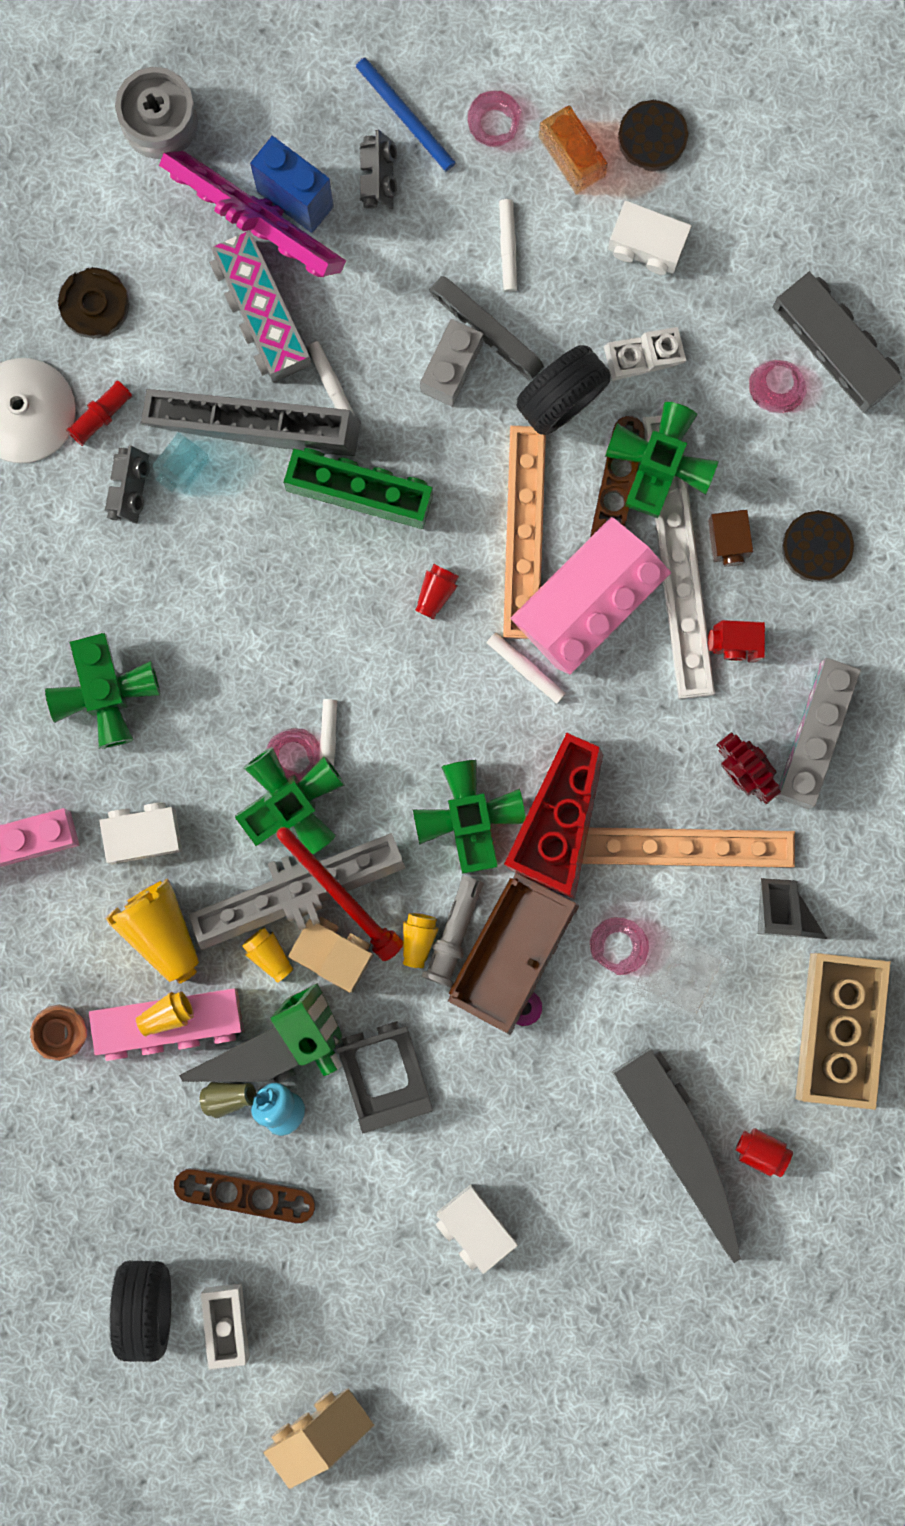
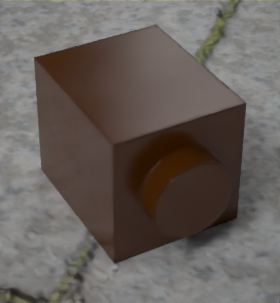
[708,510,753,567]

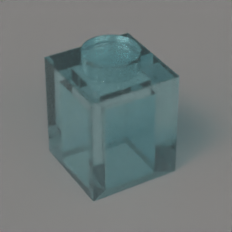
[152,432,210,494]

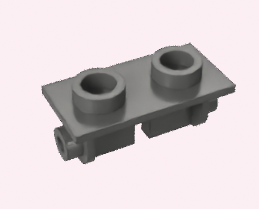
[360,130,397,209]
[104,445,150,524]

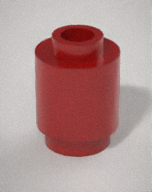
[735,1128,793,1178]

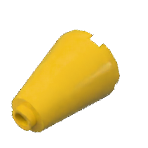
[106,878,199,984]

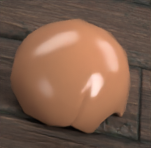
[30,1004,87,1061]

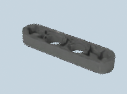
[429,276,544,380]

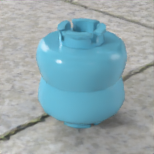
[251,1083,305,1136]

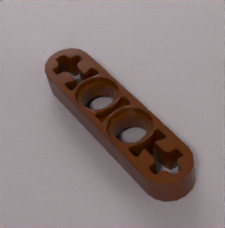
[590,416,645,538]
[174,1168,315,1223]

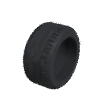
[516,345,611,435]
[110,1260,172,1362]

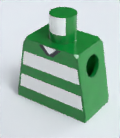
[270,983,342,1076]

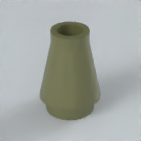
[199,1082,257,1119]

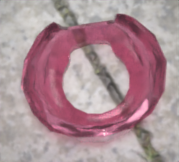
[467,90,522,147]
[749,360,807,413]
[266,728,320,781]
[589,917,649,975]

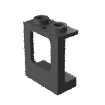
[336,1021,433,1134]

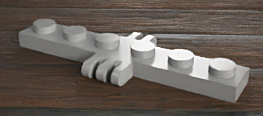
[189,833,406,950]

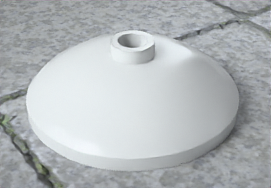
[0,358,76,463]

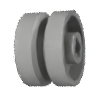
[115,67,198,159]

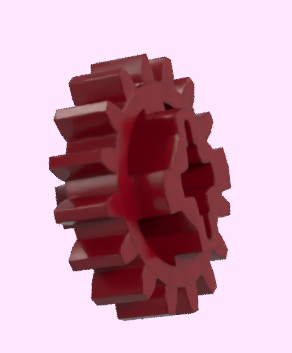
[716,732,781,805]

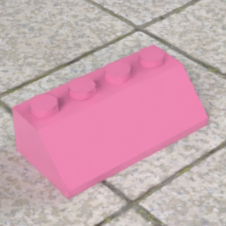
[510,517,671,675]

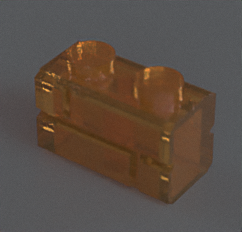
[538,105,608,194]

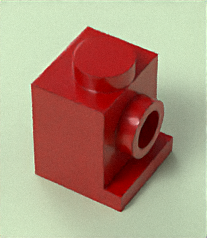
[708,620,765,663]

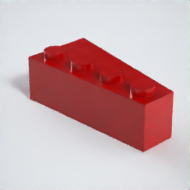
[504,732,604,900]

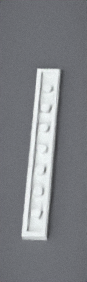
[642,416,715,699]

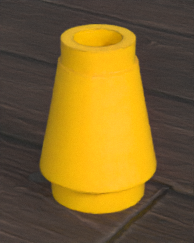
[403,913,439,968]
[242,927,294,983]
[136,991,194,1037]

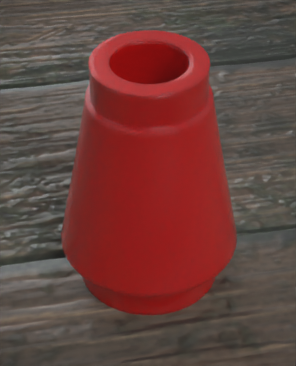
[415,563,459,620]

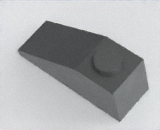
[179,1027,299,1083]

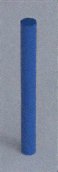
[356,57,456,172]

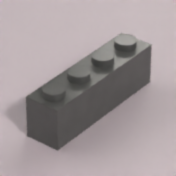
[773,271,903,413]

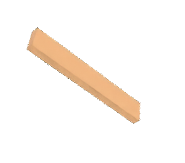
[503,426,546,639]
[582,828,795,868]

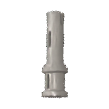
[421,875,484,987]

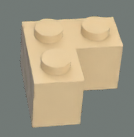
[288,916,374,993]
[263,1389,374,1489]

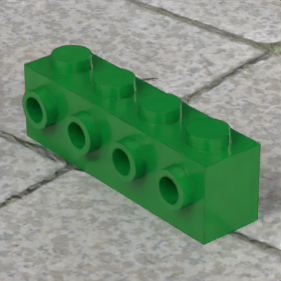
[283,448,433,530]

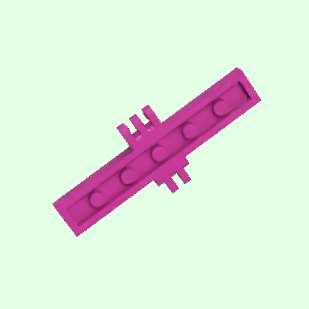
[159,151,347,277]

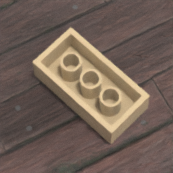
[795,953,890,1110]

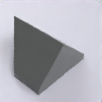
[757,878,827,939]

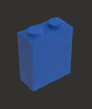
[250,135,334,233]

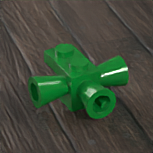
[605,402,719,518]
[45,633,161,749]
[235,747,345,854]
[412,760,526,874]

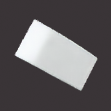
[604,327,686,381]

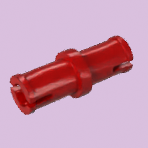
[66,380,133,446]

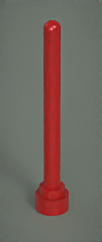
[277,827,404,961]

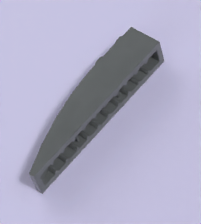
[141,389,361,456]
[612,1048,740,1263]

